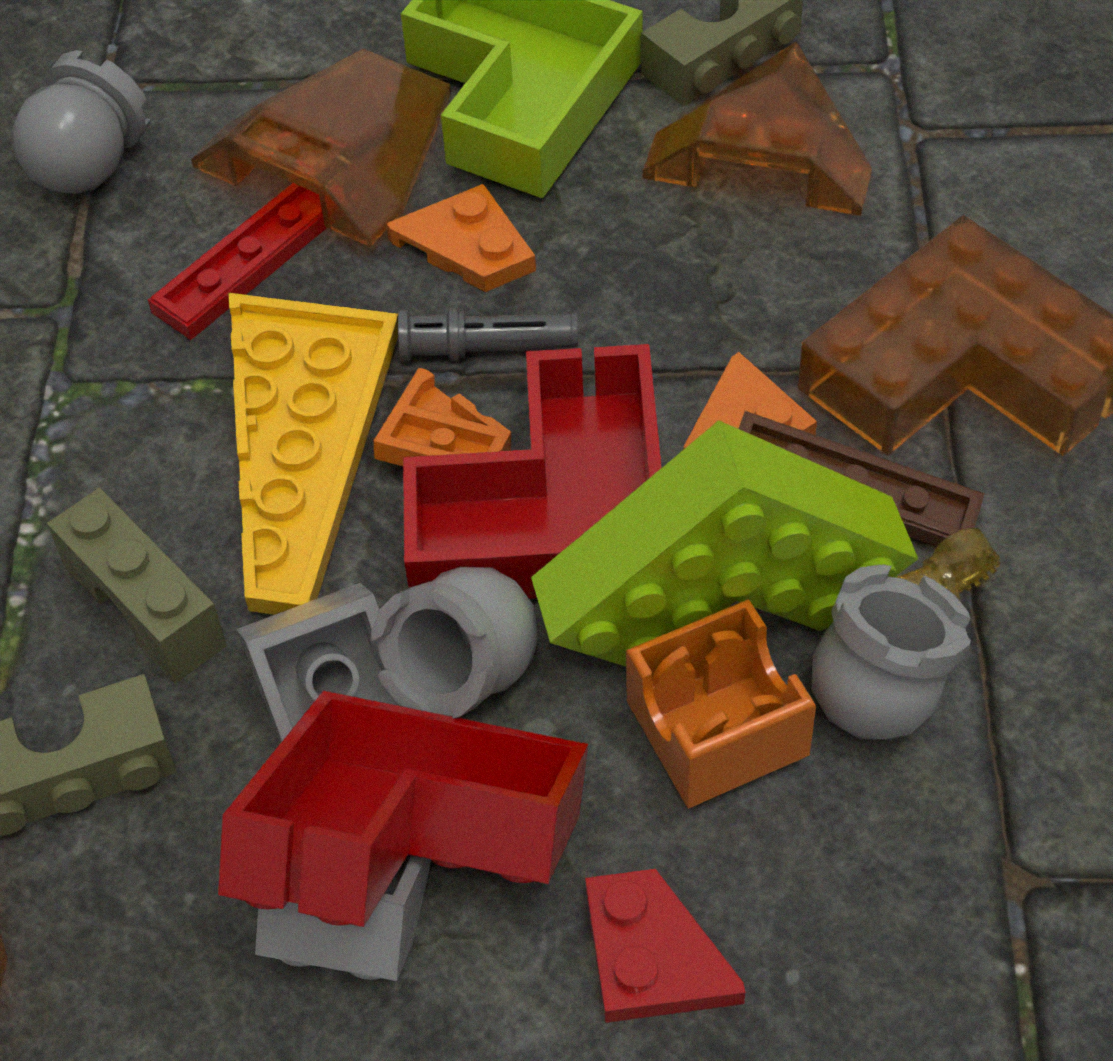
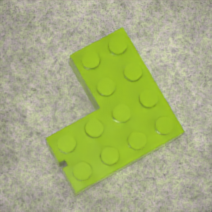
[401,0,643,199]
[531,420,919,667]

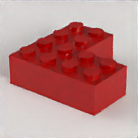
[403,344,662,599]
[218,690,588,927]

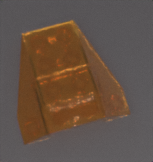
[191,49,451,247]

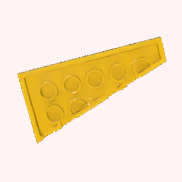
[229,293,399,615]

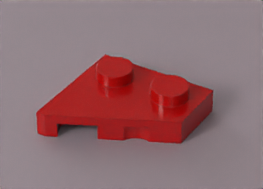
[585,869,745,1023]

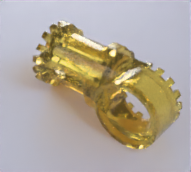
[897,528,1001,601]

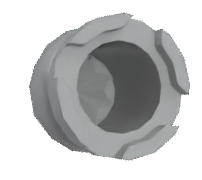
[11,50,151,194]
[811,565,971,740]
[371,567,540,718]

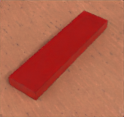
[147,170,351,340]

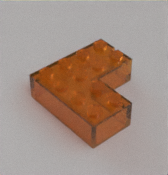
[798,215,1113,456]

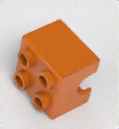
[626,599,816,809]

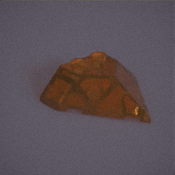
[643,41,872,216]

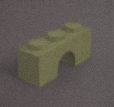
[641,0,803,106]
[47,487,227,684]
[0,674,177,836]

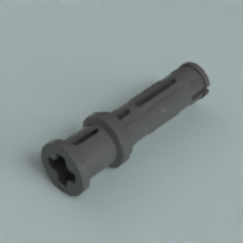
[398,308,578,362]

